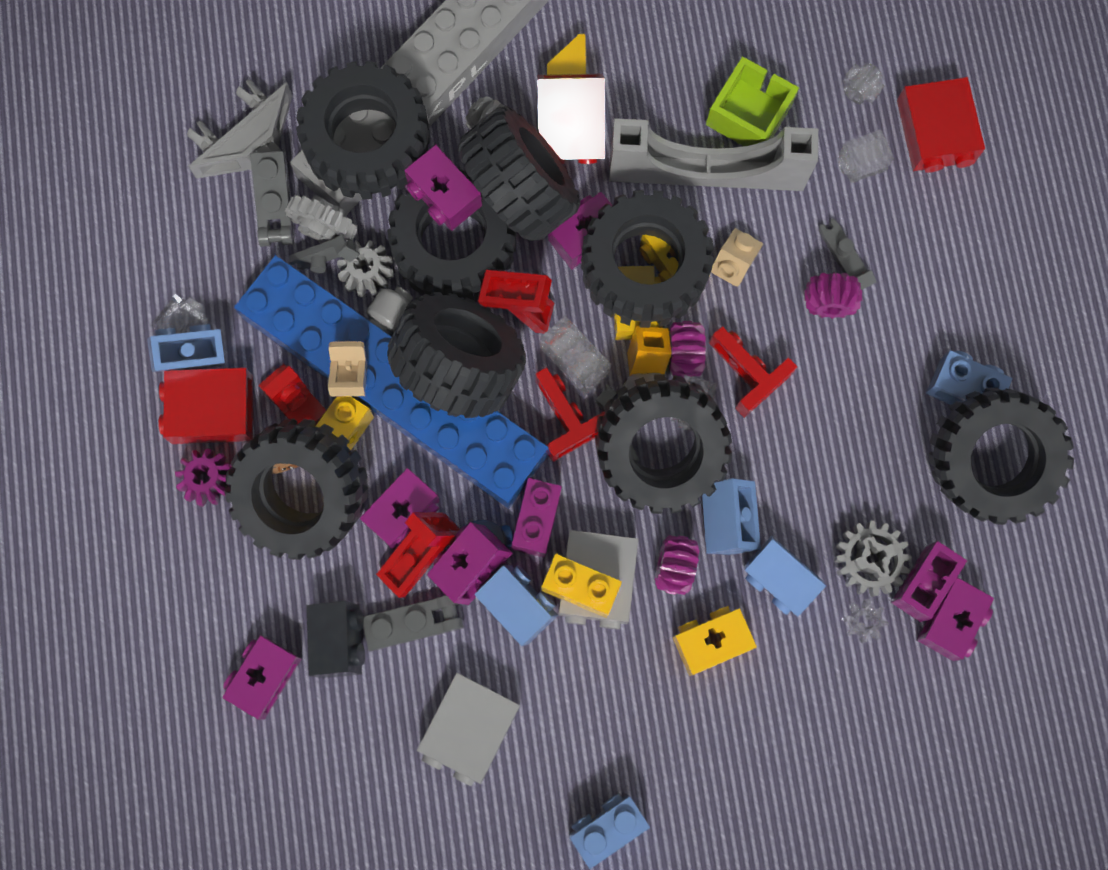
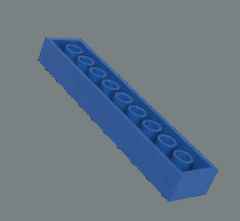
[234,255,549,509]

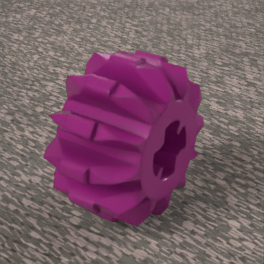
[804,272,862,319]
[669,321,706,378]
[175,448,232,507]
[655,535,700,595]

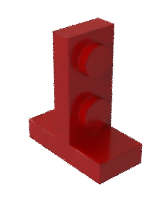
[478,270,555,334]
[709,326,798,418]
[258,363,327,426]
[535,367,605,462]
[376,512,460,598]

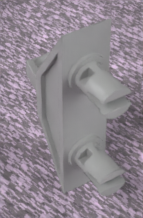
[187,80,293,179]

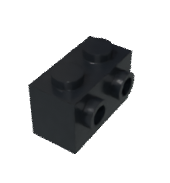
[306,600,365,678]

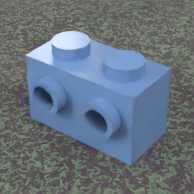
[147,324,225,372]
[926,350,1013,405]
[702,478,761,555]
[744,536,826,617]
[474,565,558,646]
[569,793,650,869]

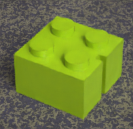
[706,56,799,146]

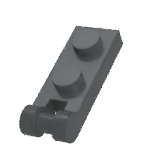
[250,151,294,247]
[363,596,464,652]

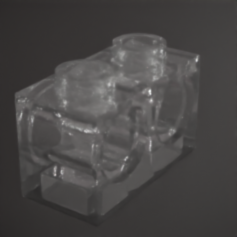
[540,316,611,395]

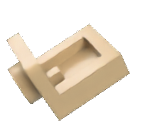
[711,228,763,287]
[328,341,367,397]

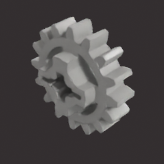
[285,195,357,243]
[834,521,912,597]

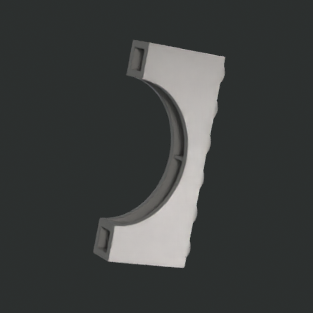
[609,118,819,191]

